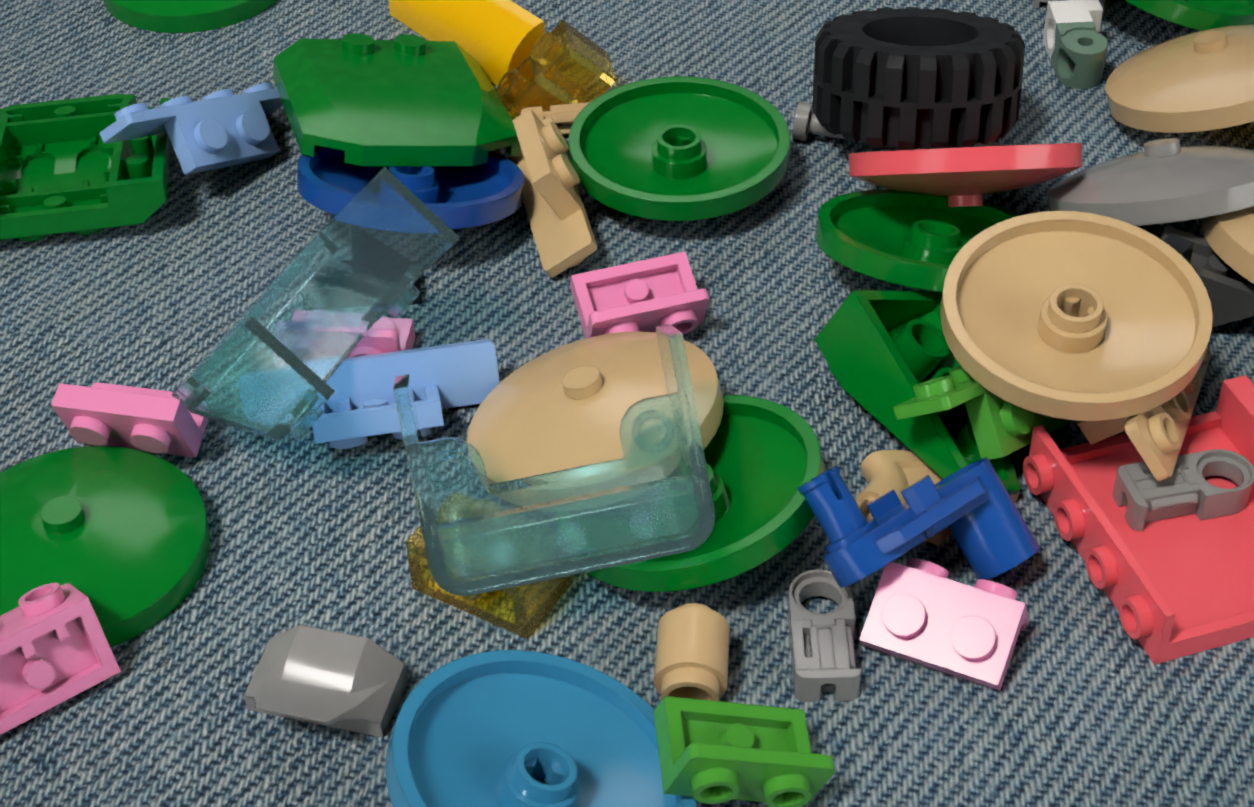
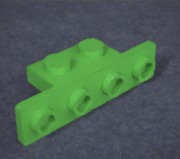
[893,366,1070,460]

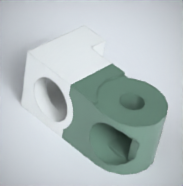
[1043,0,1108,89]

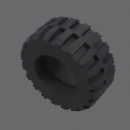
[812,7,1025,150]

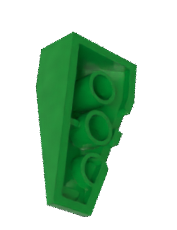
[814,290,1021,495]

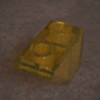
[495,20,617,120]

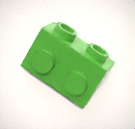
[654,696,835,807]

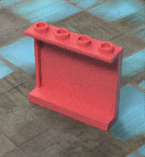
[1023,375,1254,665]

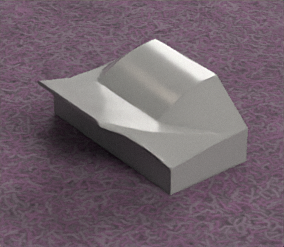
[244,625,408,738]

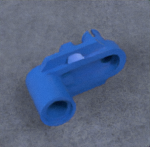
[797,457,1040,588]

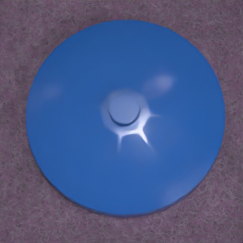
[297,146,524,230]

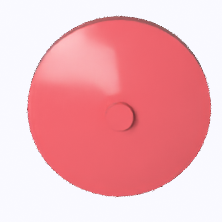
[849,143,1083,207]

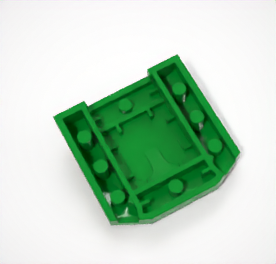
[273,33,520,166]
[0,94,172,241]

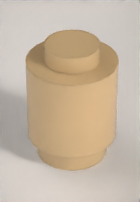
[654,603,730,701]

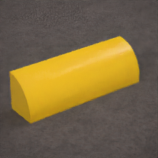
[389,0,548,93]

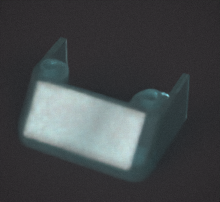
[171,167,460,441]
[393,324,715,596]

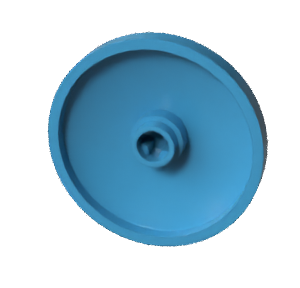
[385,650,696,807]

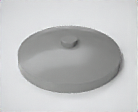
[1047,138,1254,226]

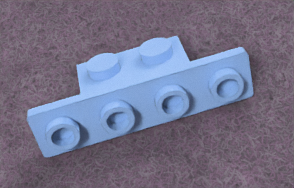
[99,82,283,175]
[243,339,500,449]

